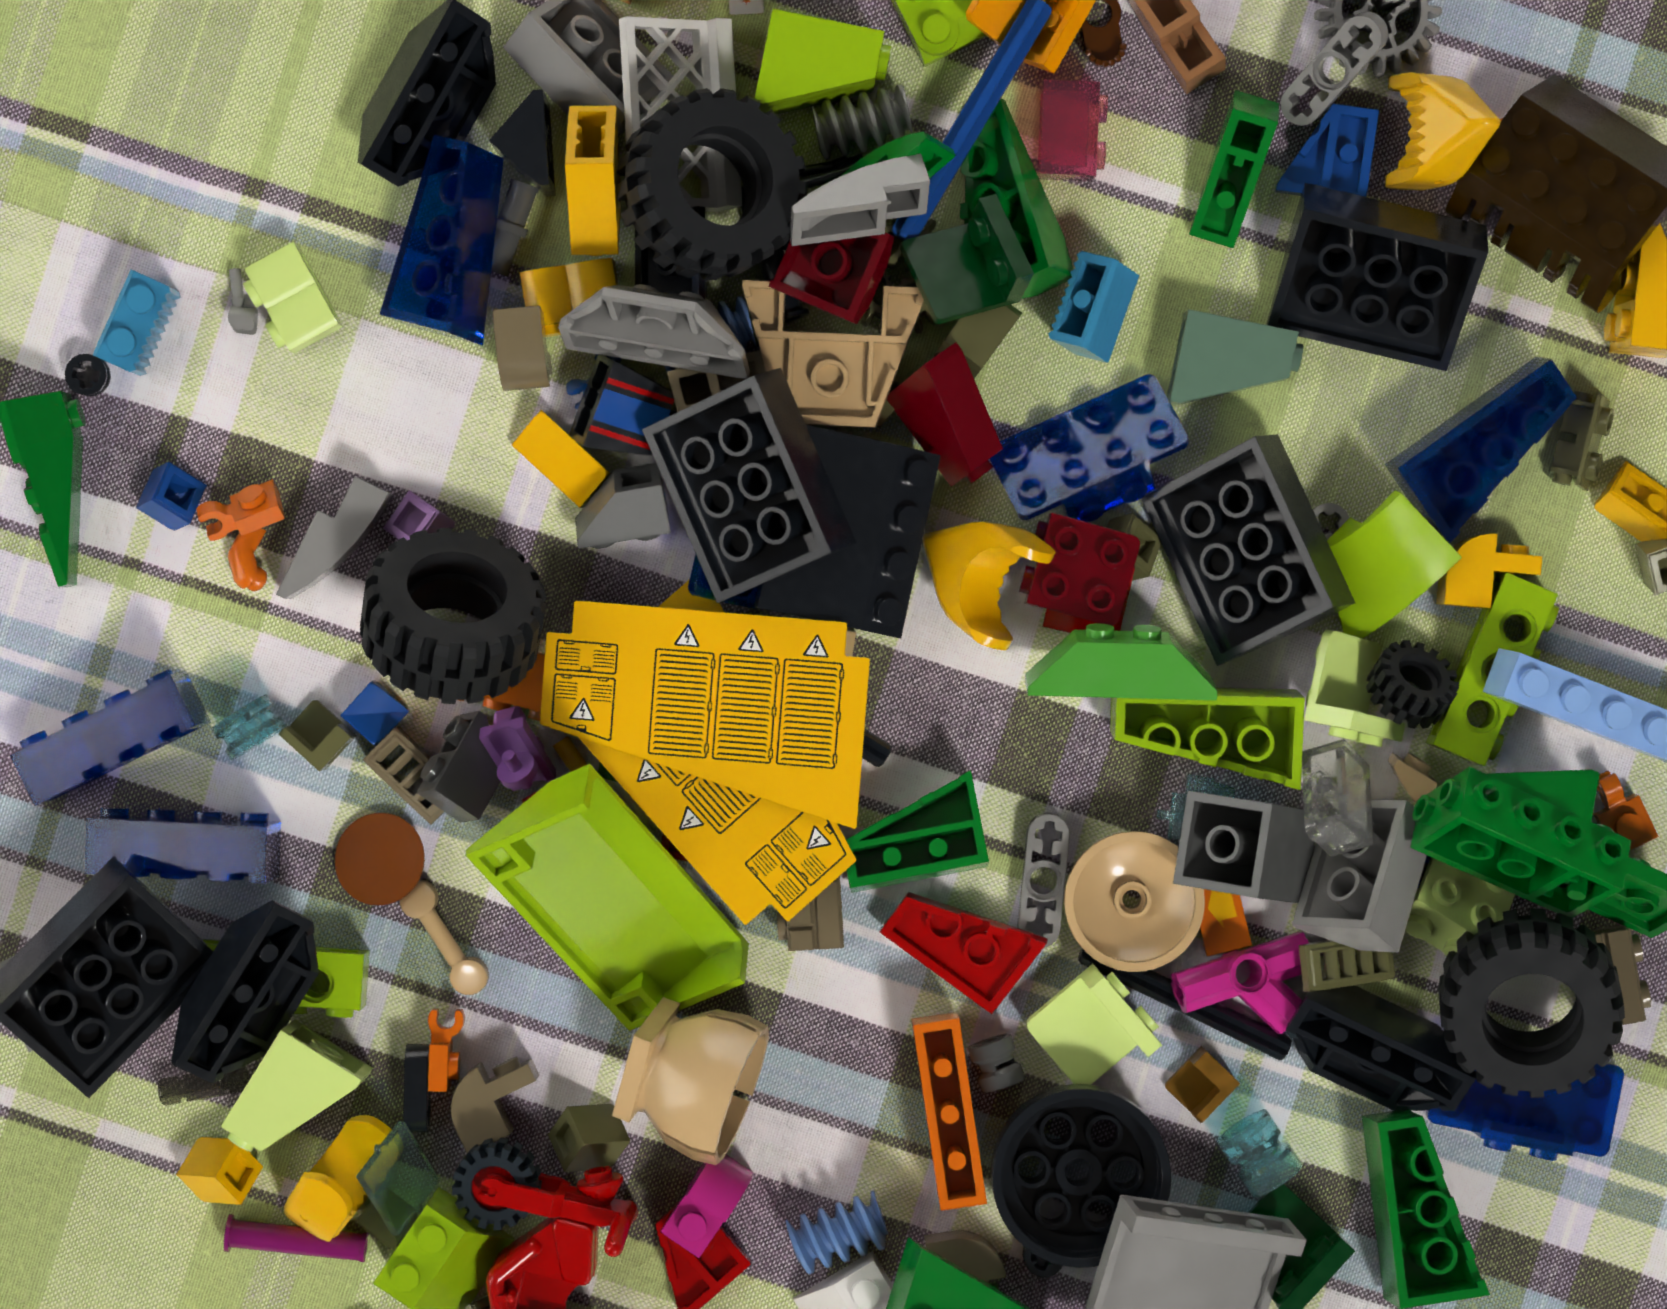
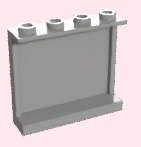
[1085,1195,1307,1309]

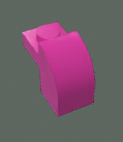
[660,1154,753,1258]

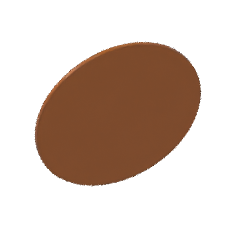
[335,813,425,906]

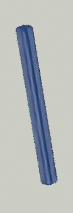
[891,0,1052,241]

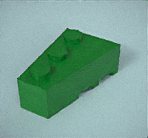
[846,770,989,893]

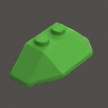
[1025,623,1217,700]

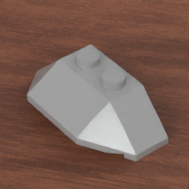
[558,284,750,379]

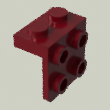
[1019,512,1140,626]

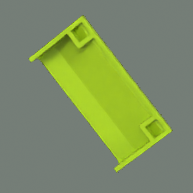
[465,764,749,1031]

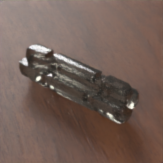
[157,1066,250,1106]

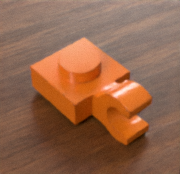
[196,479,285,541]
[1593,771,1659,850]
[428,1008,465,1092]

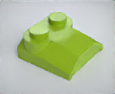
[891,0,986,67]

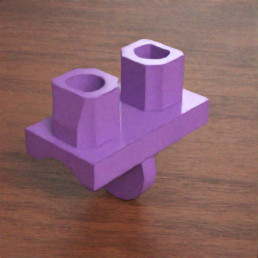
[479,706,556,791]

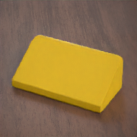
[512,410,610,508]
[1594,461,1667,542]

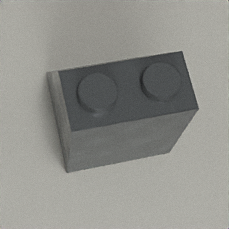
[1173,791,1319,903]

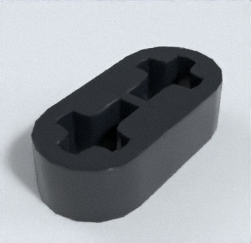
[403,1044,431,1132]

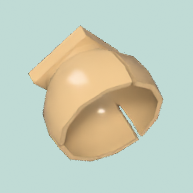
[612,997,769,1165]

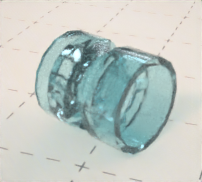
[1216,1109,1303,1198]

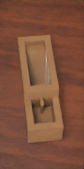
[1128,0,1226,95]

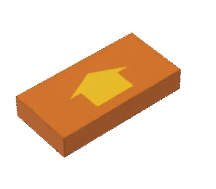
[1199,889,1252,957]

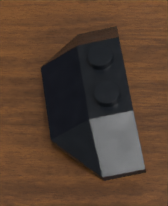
[357,0,496,187]
[171,900,319,1083]
[1286,985,1476,1111]

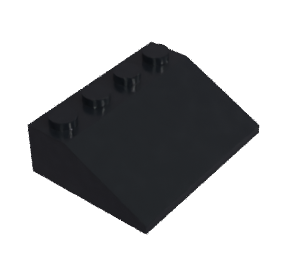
[1267,183,1488,371]
[642,368,857,603]
[753,424,941,639]
[1141,434,1356,666]
[0,856,213,1098]

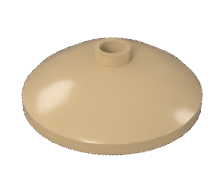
[1064,831,1205,972]

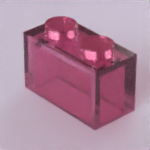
[1037,79,1108,182]

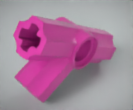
[1171,931,1309,1034]

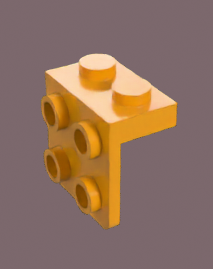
[966,0,1096,74]

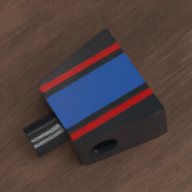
[569,354,677,456]

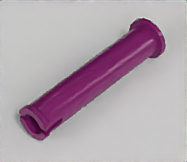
[223,1214,368,1262]

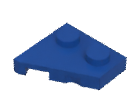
[1275,104,1379,197]

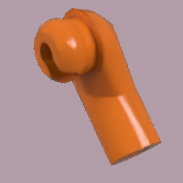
[228,528,267,591]

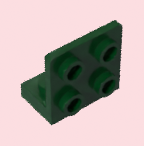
[900,194,1034,324]
[1248,1181,1355,1309]

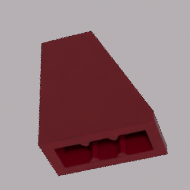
[886,342,1003,487]

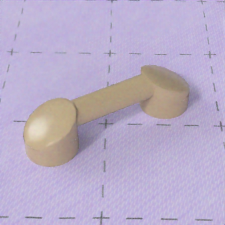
[399,879,489,995]

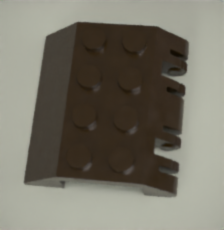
[1446,74,1667,313]

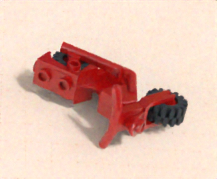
[452,1138,639,1309]

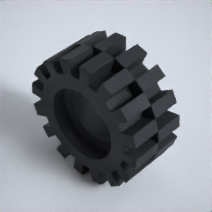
[1366,640,1459,729]

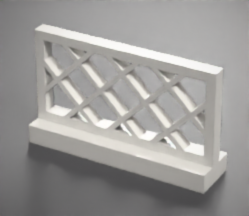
[619,16,742,212]

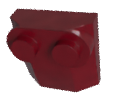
[768,232,894,324]

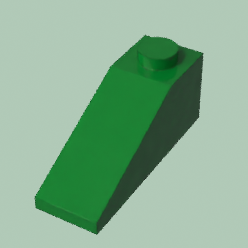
[1189,90,1280,248]

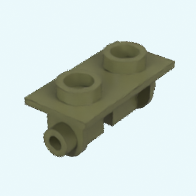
[1550,391,1614,491]

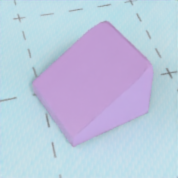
[383,490,455,540]

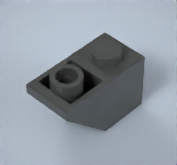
[575,463,671,549]
[416,711,500,823]

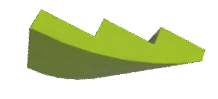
[1327,490,1462,638]

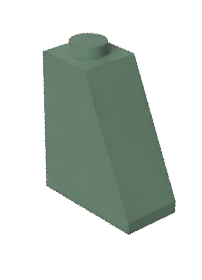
[1165,309,1303,406]

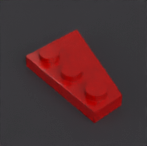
[880,892,1048,1014]

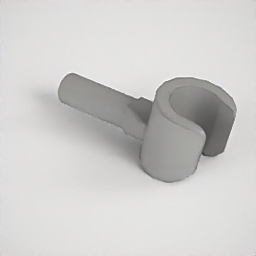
[228,268,258,335]

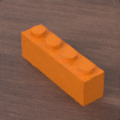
[911,1012,987,1211]

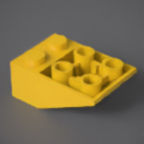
[1604,223,1667,358]

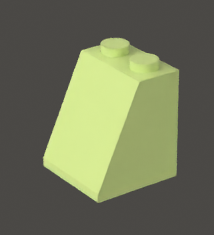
[221,1019,373,1152]

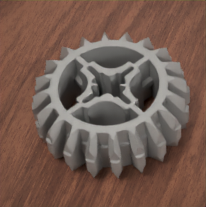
[1314,0,1442,78]

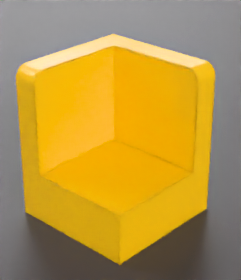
[176,1137,263,1205]

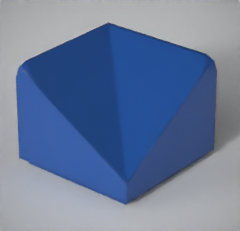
[136,461,207,531]
[340,680,410,747]

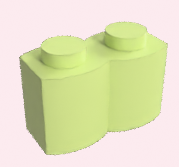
[243,242,343,354]

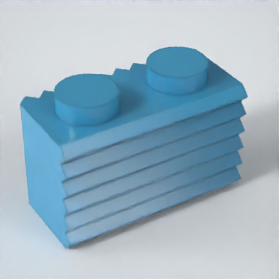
[1048,251,1139,363]
[92,269,181,376]

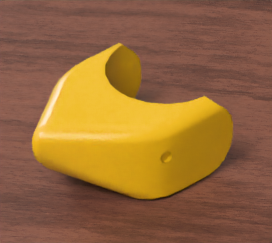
[1385,72,1501,191]
[922,521,1056,650]
[284,1115,400,1242]

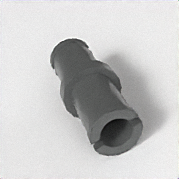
[479,179,539,277]

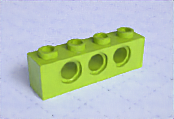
[1425,572,1559,766]
[202,939,370,1018]

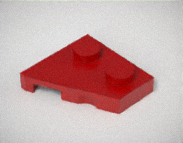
[655,1201,752,1309]

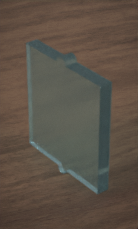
[356,1121,440,1236]

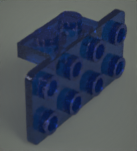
[989,374,1189,522]
[1426,1063,1624,1161]

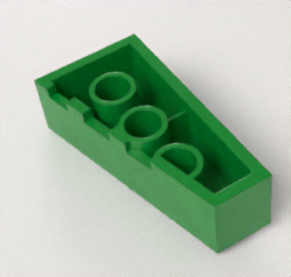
[1362,1110,1490,1309]
[886,1237,1031,1309]

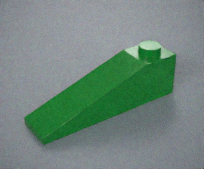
[960,99,1074,298]
[0,391,86,587]

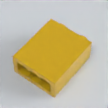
[565,105,621,256]

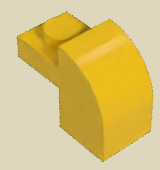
[1436,533,1543,608]

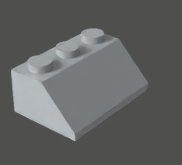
[503,0,673,136]
[1292,799,1427,953]

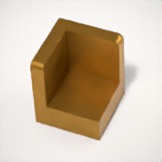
[1165,1046,1240,1123]

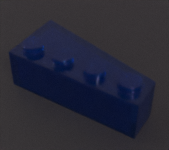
[379,135,504,346]
[1384,357,1577,544]
[10,669,212,806]
[85,807,281,884]

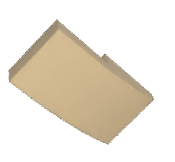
[1388,752,1438,803]

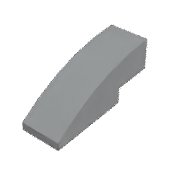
[790,154,930,246]
[276,477,394,599]

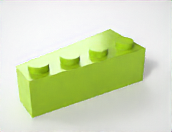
[1110,687,1305,790]

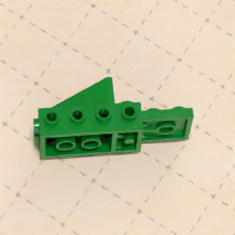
[1410,766,1667,938]

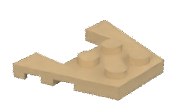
[742,280,924,428]

